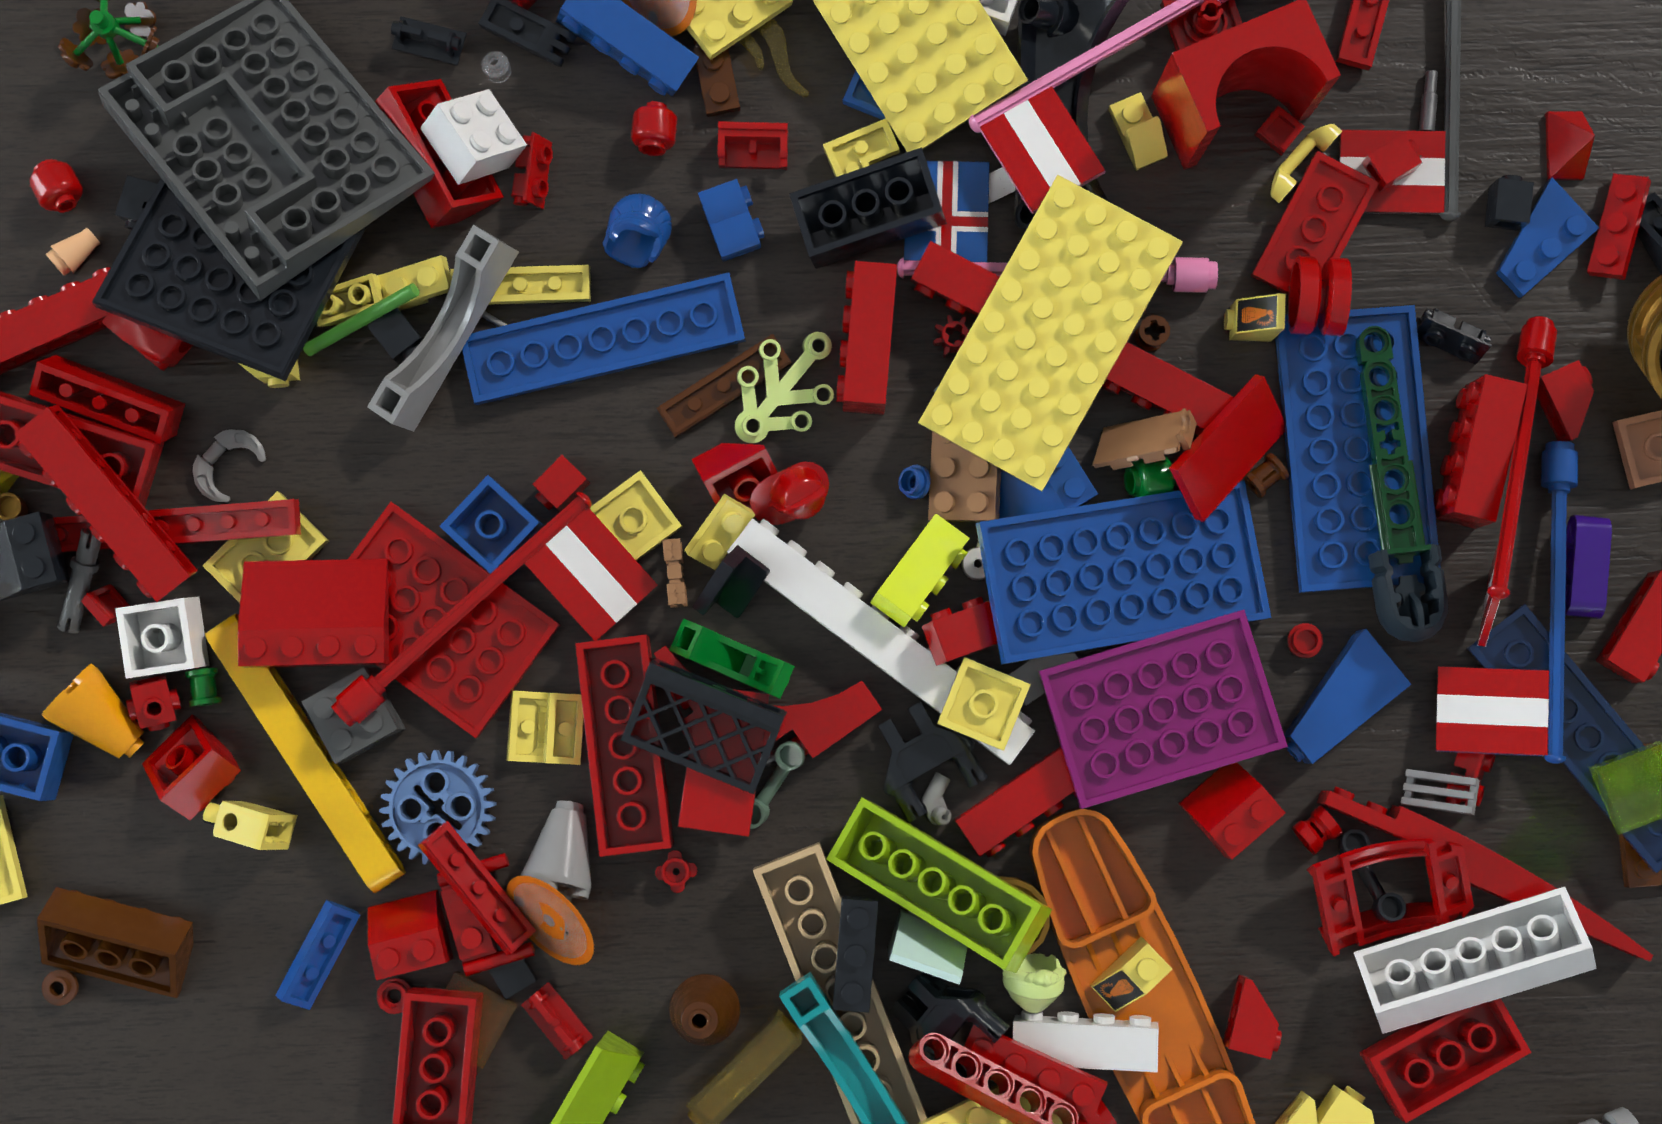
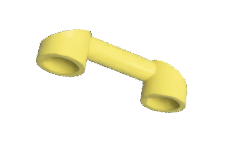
[1270,124,1342,203]

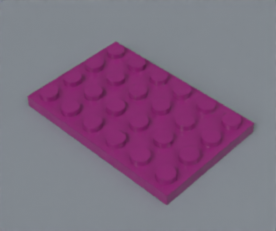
[1038,610,1288,809]

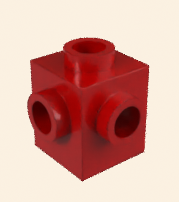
[126,674,181,731]

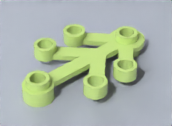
[734,332,834,443]

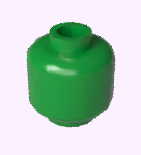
[1124,457,1177,498]

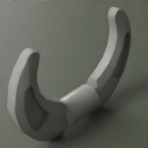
[192,429,266,503]

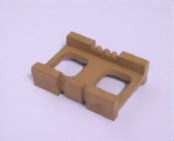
[662,538,688,608]

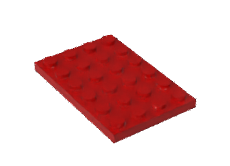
[348,502,561,738]

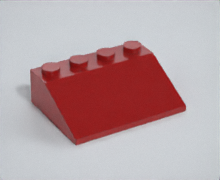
[238,559,389,668]

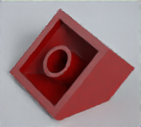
[691,443,778,517]

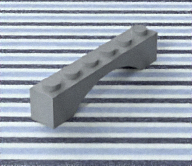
[367,225,519,432]

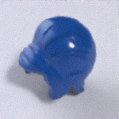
[602,194,672,268]

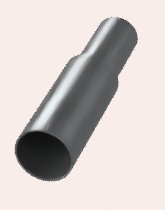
[1419,70,1438,131]

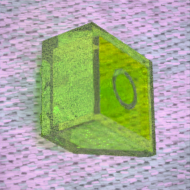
[1588,741,1662,835]

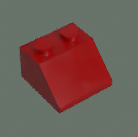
[142,714,241,820]
[1178,762,1286,860]
[368,890,454,980]

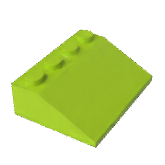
[551,1031,645,1124]

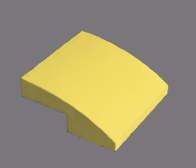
[506,691,584,765]

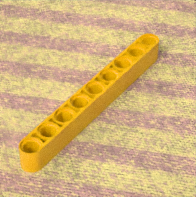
[205,613,406,894]

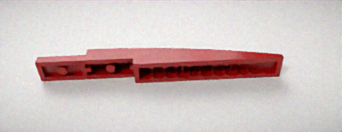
[1317,787,1653,962]

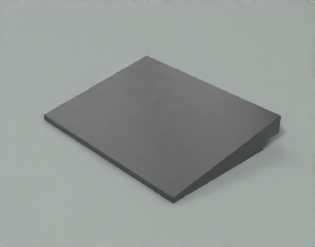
[98,0,435,301]

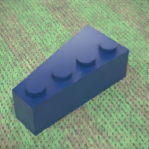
[556,0,699,96]

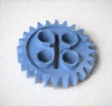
[379,750,497,864]

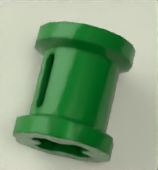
[185,668,222,707]

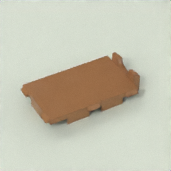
[1092,408,1197,470]

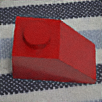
[1537,360,1594,441]
[1223,975,1282,1060]

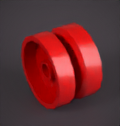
[1288,256,1352,336]

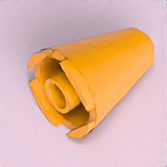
[42,663,145,758]

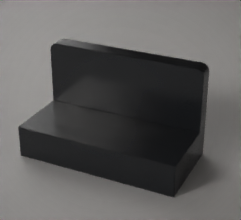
[693,545,770,618]

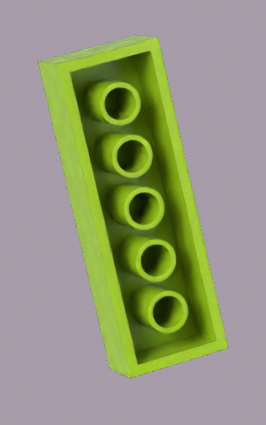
[826,797,1052,973]

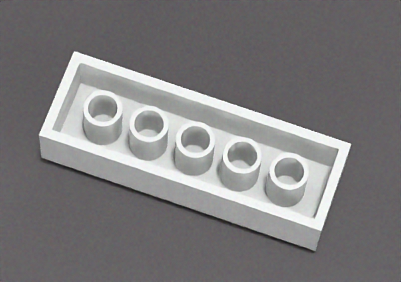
[1354,887,1597,1034]

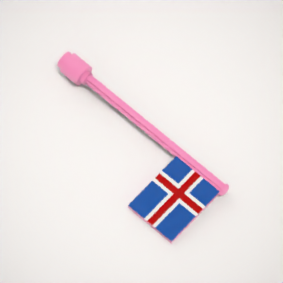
[897,161,1218,293]

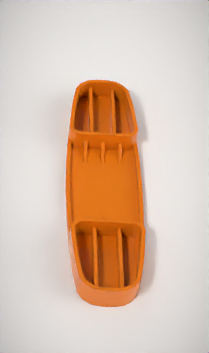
[1029,808,1255,1124]

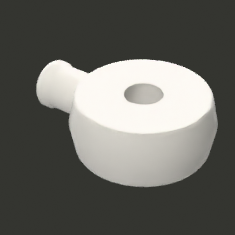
[961,540,985,580]

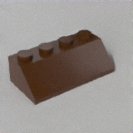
[37,887,194,998]

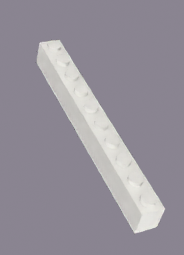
[727,518,1035,765]

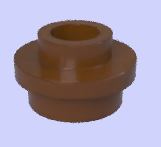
[42,969,79,1006]

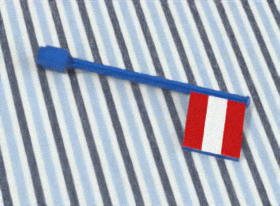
[1436,441,1578,764]

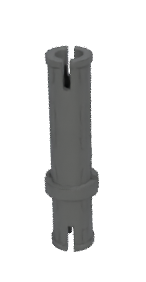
[57,528,101,633]

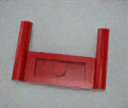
[437,853,535,977]

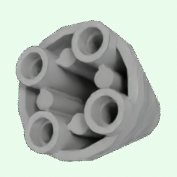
[521,800,591,902]

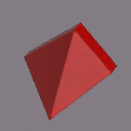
[1545,111,1595,181]

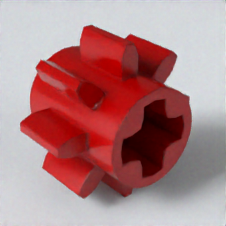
[933,315,971,358]

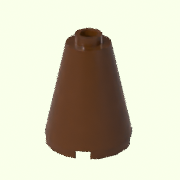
[669,974,740,1046]

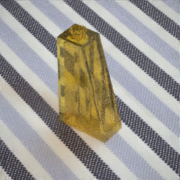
[686,1008,803,1124]

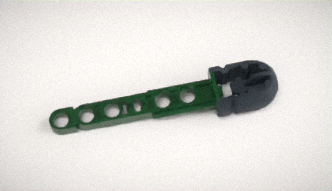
[1356,326,1448,642]

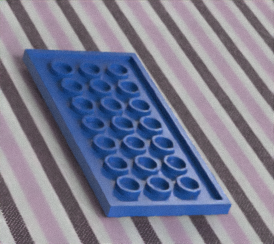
[1275,305,1441,593]
[976,480,1271,665]

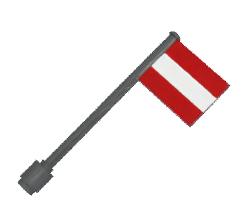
[1339,0,1461,221]

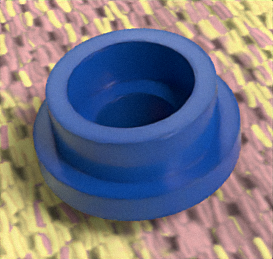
[898,465,931,500]

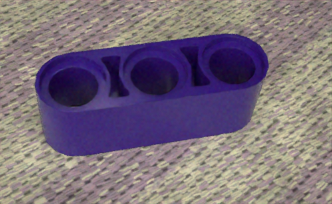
[1565,515,1612,619]

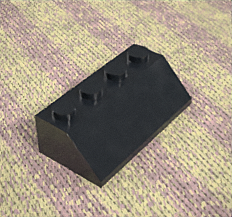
[789,147,947,269]

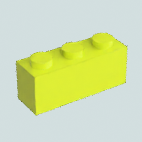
[870,514,970,628]

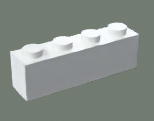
[1013,1010,1159,1072]

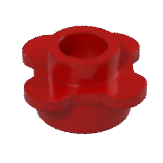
[655,850,697,893]

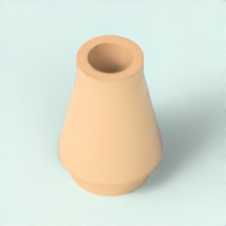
[45,228,101,276]

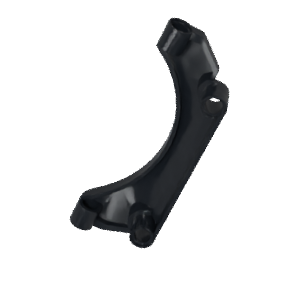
[1014,0,1129,230]

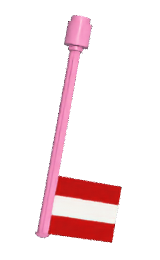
[968,0,1228,214]

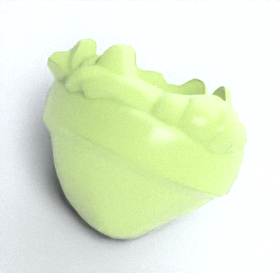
[1000,954,1067,1013]

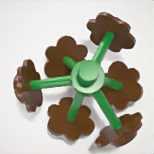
[58,0,160,79]

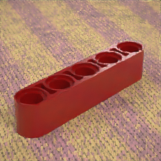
[908,1033,1079,1124]

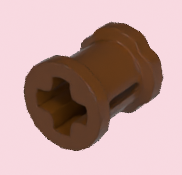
[1134,315,1170,352]
[1243,453,1289,499]

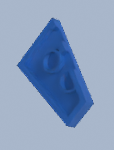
[1496,177,1599,298]

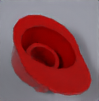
[749,461,829,525]

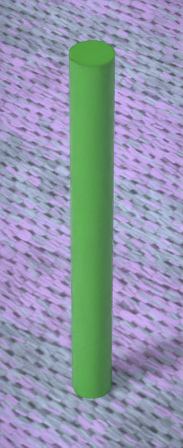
[303,283,420,356]

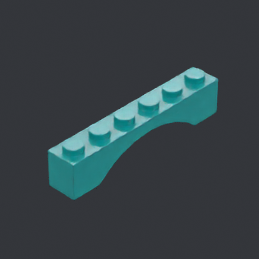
[779,971,908,1124]

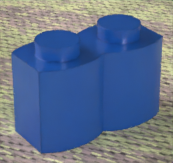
[698,179,765,262]

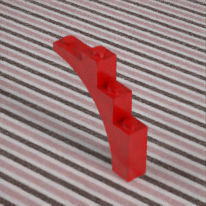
[653,646,882,758]

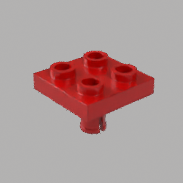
[1160,0,1242,51]

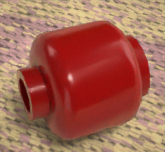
[631,101,678,156]
[29,159,83,213]

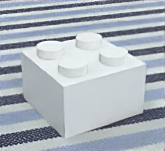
[420,89,527,185]
[115,597,210,679]

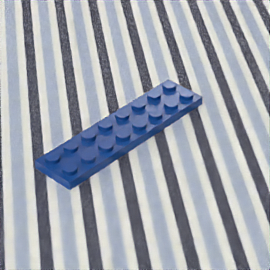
[462,273,746,405]

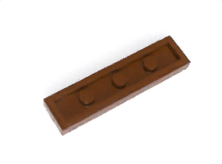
[656,334,792,438]

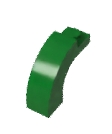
[669,618,795,699]

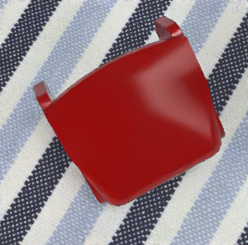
[101,312,193,371]

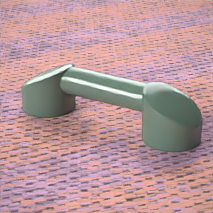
[750,741,806,829]

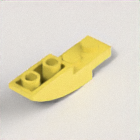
[317,255,452,327]

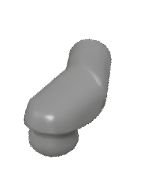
[921,772,951,826]

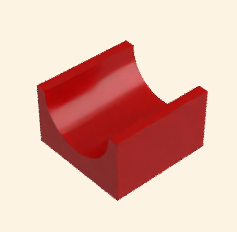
[1151,0,1341,170]

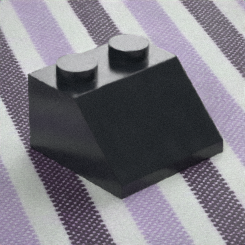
[0,511,70,601]

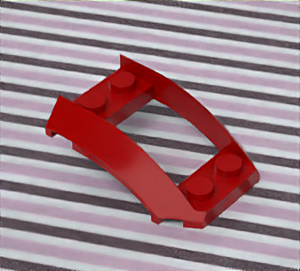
[1306,838,1474,957]

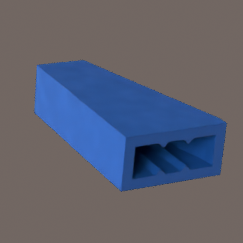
[1284,629,1411,764]

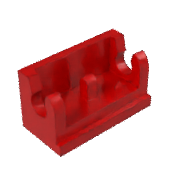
[718,121,788,170]

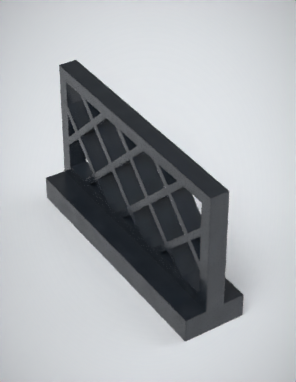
[621,658,787,794]

